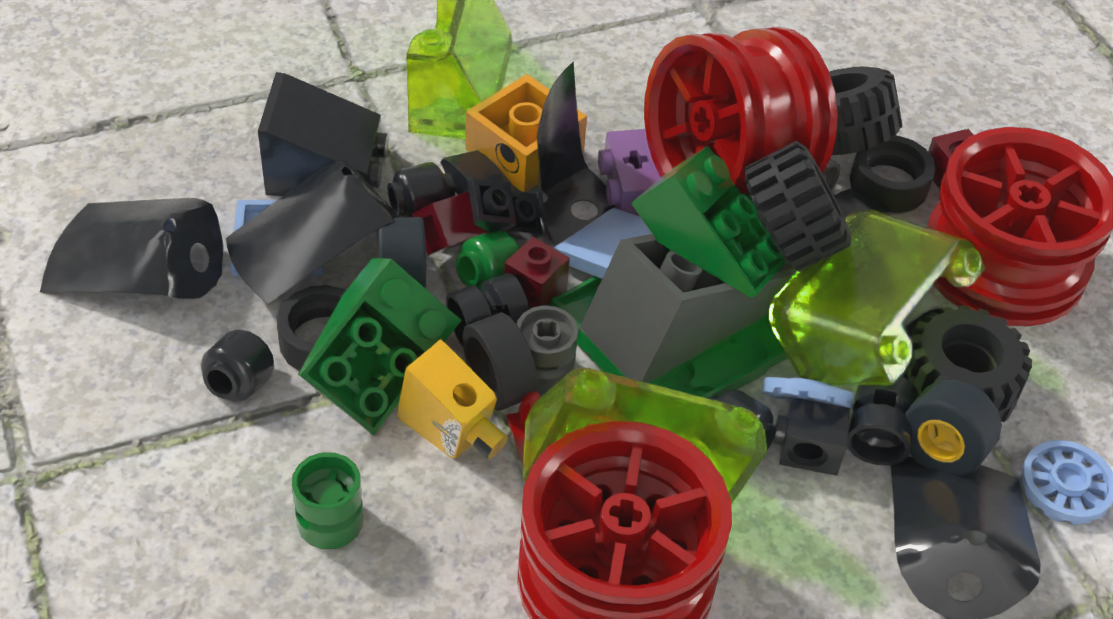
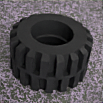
[829,66,903,155]
[745,140,851,272]
[900,305,1032,422]

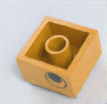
[465,74,587,192]

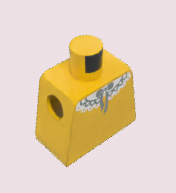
[396,339,508,460]

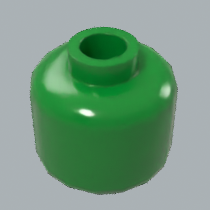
[456,231,521,289]

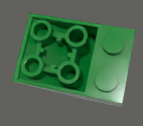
[631,146,786,298]
[298,258,461,435]

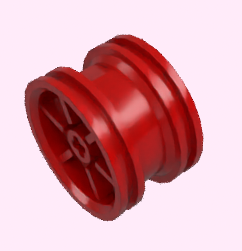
[644,27,838,196]
[920,127,1113,326]
[517,421,732,619]

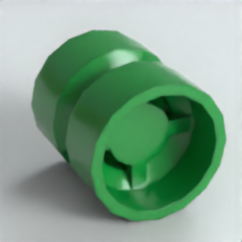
[291,452,364,549]

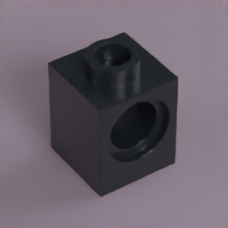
[773,397,850,476]

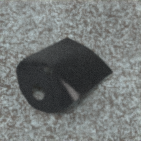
[537,61,615,245]
[226,160,399,305]
[40,197,224,299]
[890,457,1041,619]

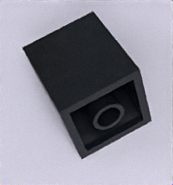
[258,72,389,196]

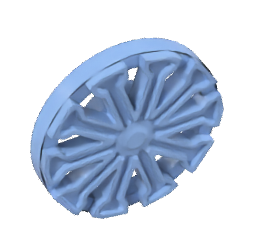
[761,377,855,409]
[1020,440,1113,525]

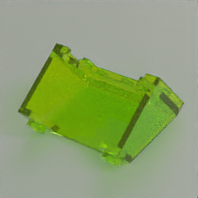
[406,0,512,139]
[769,210,985,385]
[522,367,767,505]

